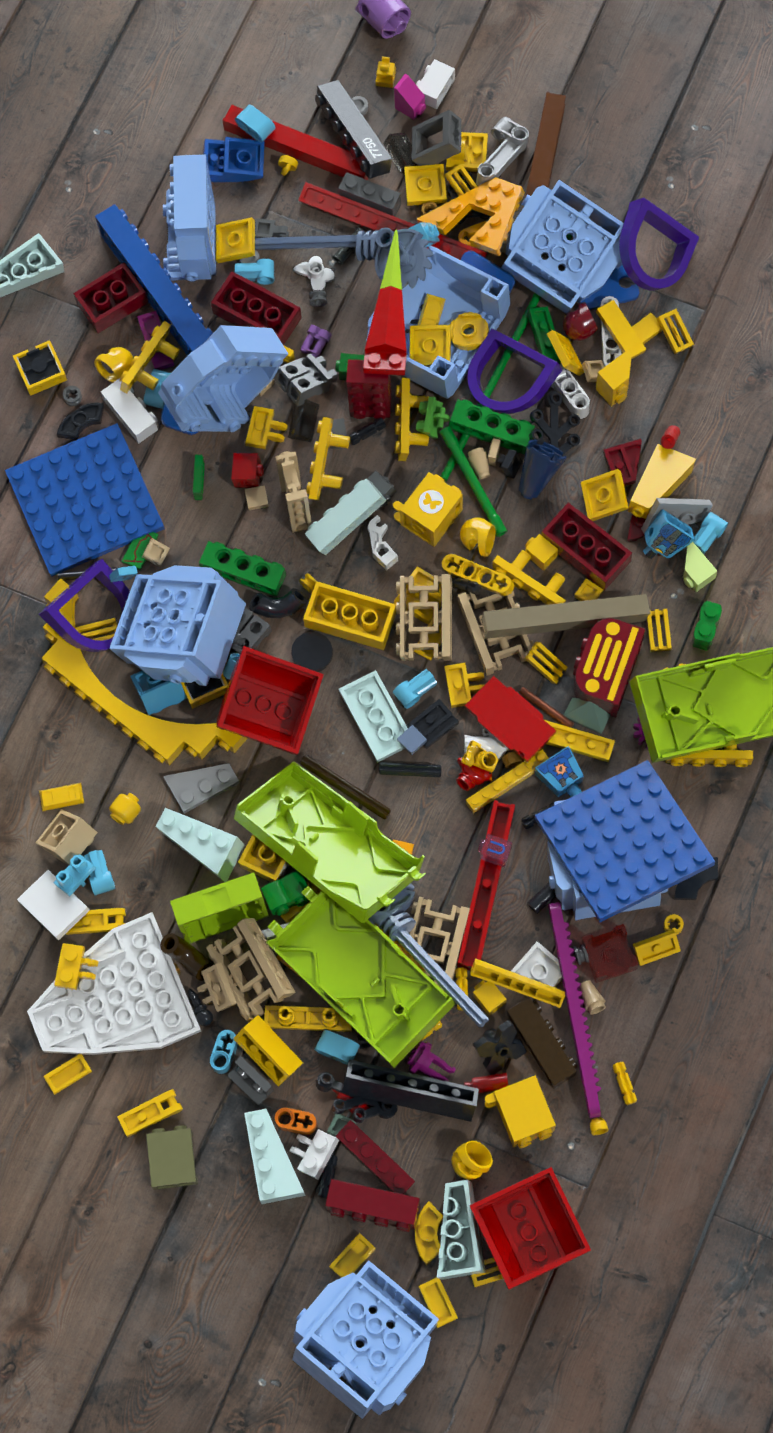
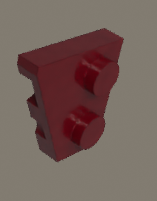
[603,439,642,486]

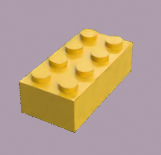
[303,581,396,650]

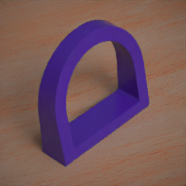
[619,198,699,291]
[468,328,563,414]
[39,559,130,652]

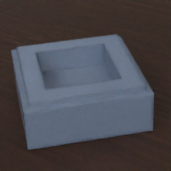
[397,725,427,755]

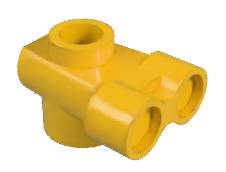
[461,740,499,773]

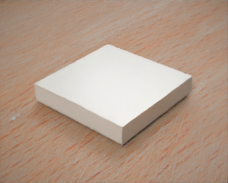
[511,942,562,1003]

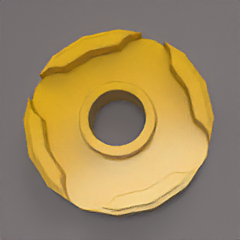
[450,312,489,351]

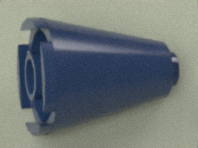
[519,440,566,500]

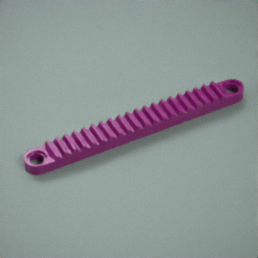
[548,902,601,1118]

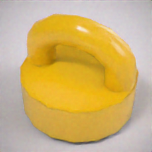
[278,155,298,176]

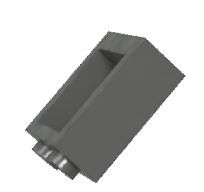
[411,110,461,166]

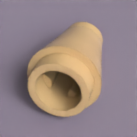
[467,448,490,480]
[580,980,606,1015]

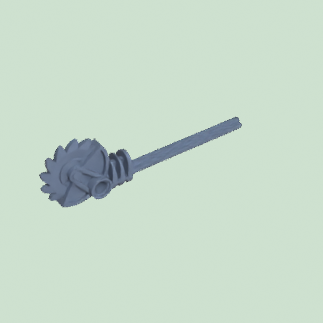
[255,227,433,289]
[368,883,489,1027]

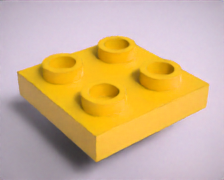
[446,132,488,172]

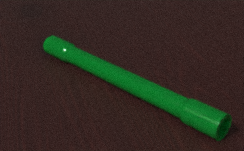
[439,426,508,537]

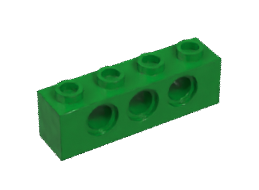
[448,399,535,455]
[199,541,286,597]

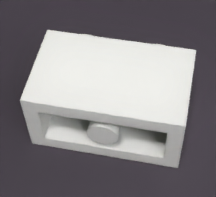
[416,59,455,109]

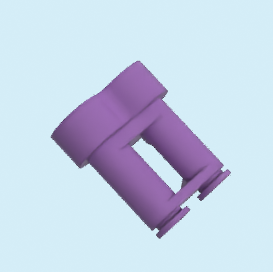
[300,324,332,358]

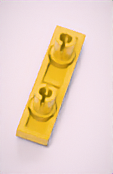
[119,321,180,394]
[395,378,429,461]
[306,417,350,500]
[492,550,566,605]
[666,744,753,767]
[264,1005,352,1032]

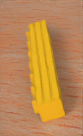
[466,749,549,814]
[470,958,565,1008]

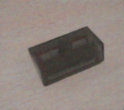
[384,132,419,173]
[288,399,320,442]

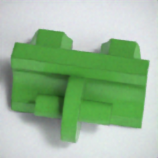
[416,397,450,438]

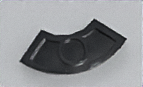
[56,403,104,440]
[674,857,718,900]

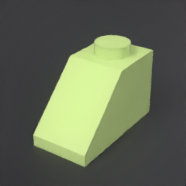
[683,542,717,592]

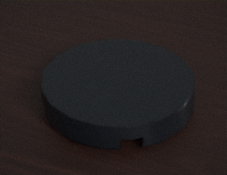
[291,632,333,672]

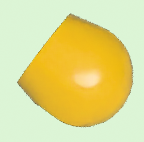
[94,347,133,383]
[460,517,496,557]
[451,1141,493,1180]

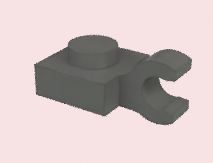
[255,218,289,238]

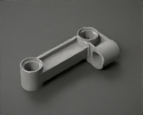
[476,117,529,186]

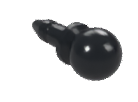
[188,989,213,1026]

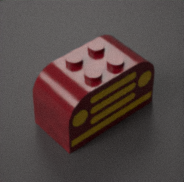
[573,618,645,718]

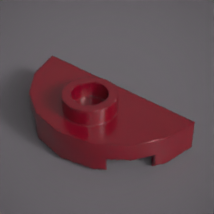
[627,514,646,541]

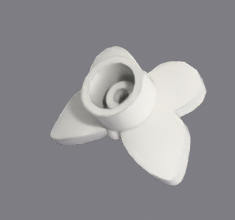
[293,256,334,291]

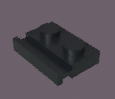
[407,699,459,749]

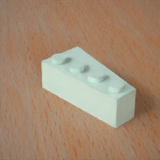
[156,808,245,882]

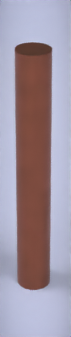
[519,687,574,728]

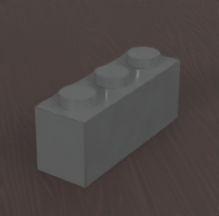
[338,172,401,217]

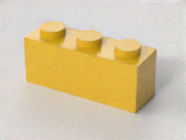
[233,1015,303,1087]

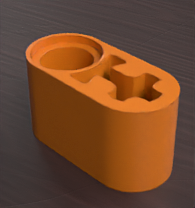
[275,1108,317,1135]

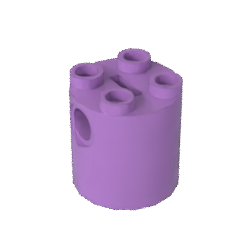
[355,0,411,39]

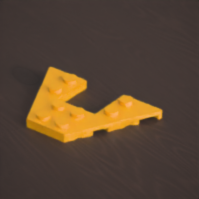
[416,177,525,256]

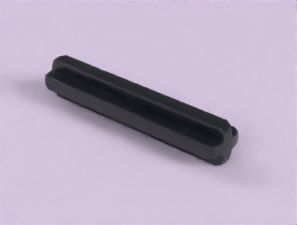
[379,762,442,777]

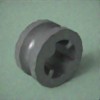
[309,290,327,307]
[63,386,82,406]
[573,944,589,965]

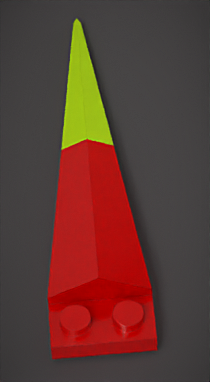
[363,230,407,375]

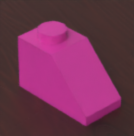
[394,74,426,120]

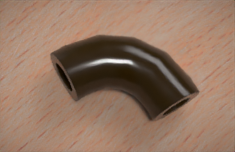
[160,933,213,981]

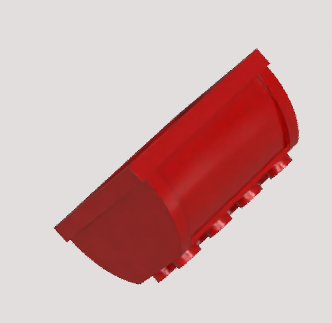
[216,646,324,755]
[469,1167,591,1290]

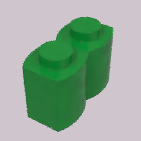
[692,601,722,651]
[261,871,309,916]

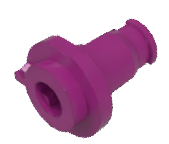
[406,1041,456,1082]

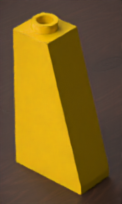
[628,444,696,519]

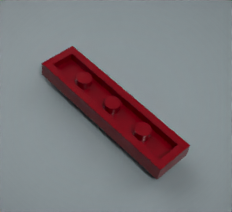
[335,1120,415,1194]

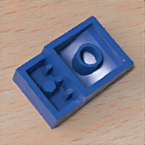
[203,137,264,182]

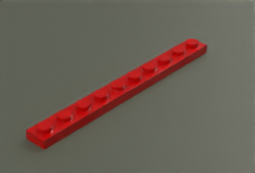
[298,182,488,260]

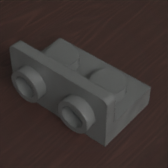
[228,1056,274,1105]

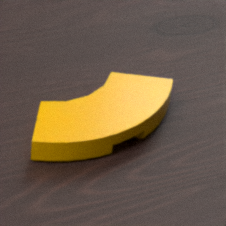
[415,1201,443,1265]

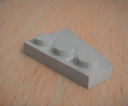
[641,498,713,534]
[163,763,240,814]

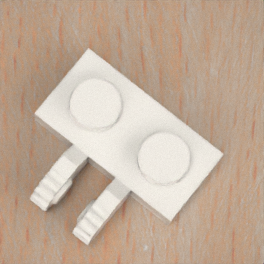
[289,1129,339,1180]

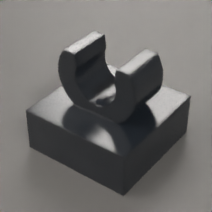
[496,449,522,479]

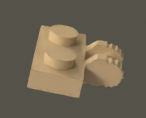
[197,963,237,1012]

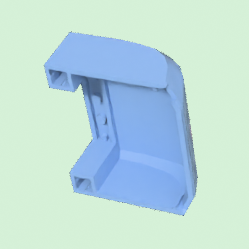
[366,245,510,399]

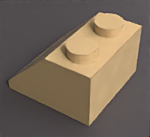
[36,809,98,865]

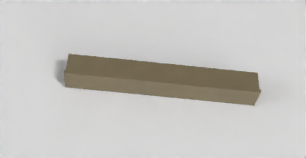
[481,594,650,639]

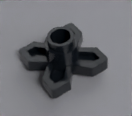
[473,1020,527,1075]

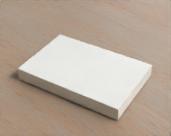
[17,870,90,940]

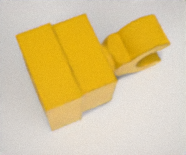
[376,57,396,88]

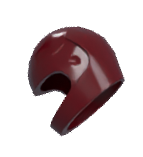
[563,302,598,341]

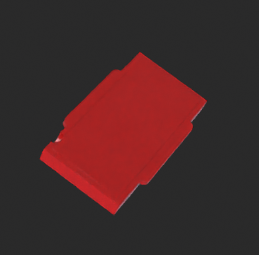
[465,676,556,763]

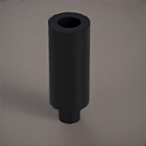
[527,882,556,914]

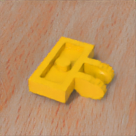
[245,406,288,449]
[444,663,484,708]
[54,943,99,990]

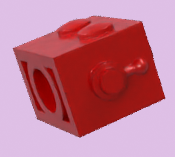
[231,453,264,488]

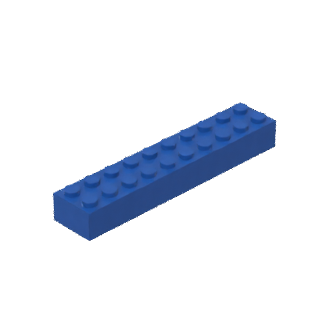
[95,204,213,356]

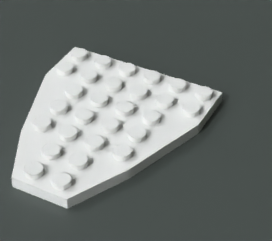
[27,912,201,1055]

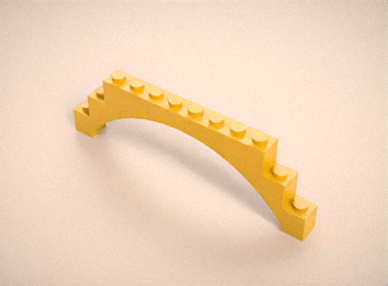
[42,578,248,766]

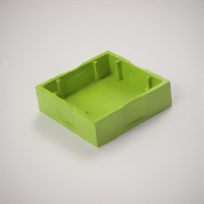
[170,872,269,944]

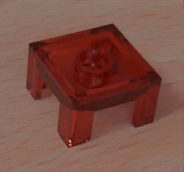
[582,924,639,983]

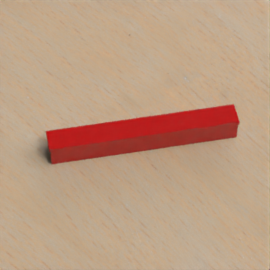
[222,105,368,180]
[457,800,515,971]

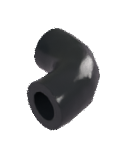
[249,588,307,618]

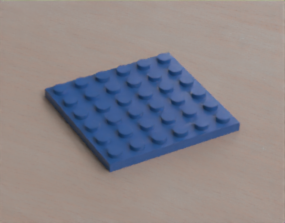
[5,423,165,577]
[535,760,715,922]

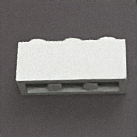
[101,378,158,444]

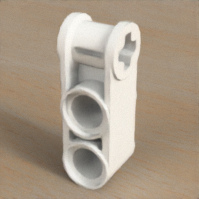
[551,363,590,419]

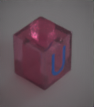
[478,834,512,867]

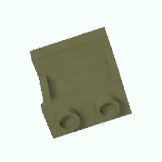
[146,1126,198,1190]

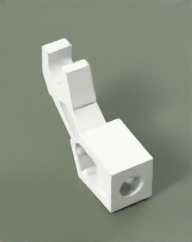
[368,515,398,571]

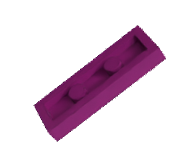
[137,311,174,370]

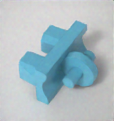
[53,854,96,897]

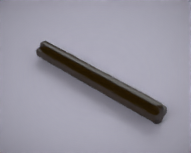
[300,754,391,820]

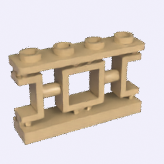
[275,451,312,533]
[396,574,452,661]
[458,583,534,676]
[409,897,470,995]
[206,918,296,1021]

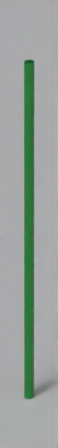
[441,234,572,482]

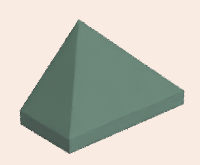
[564,698,610,734]

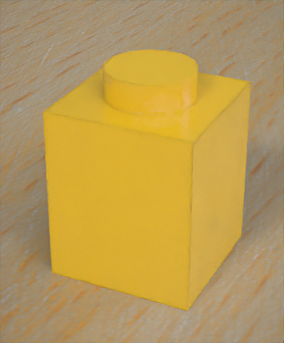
[525,534,558,571]
[473,980,507,1016]

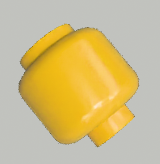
[109,793,141,825]

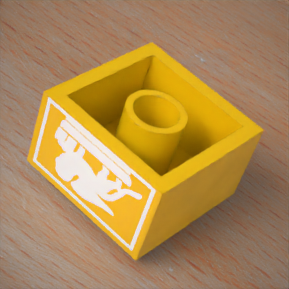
[238,834,290,882]

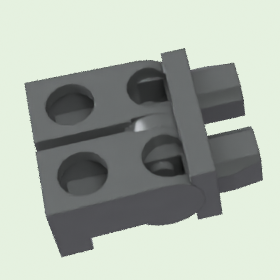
[275,354,338,407]
[226,608,272,662]

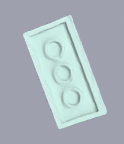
[339,670,408,763]

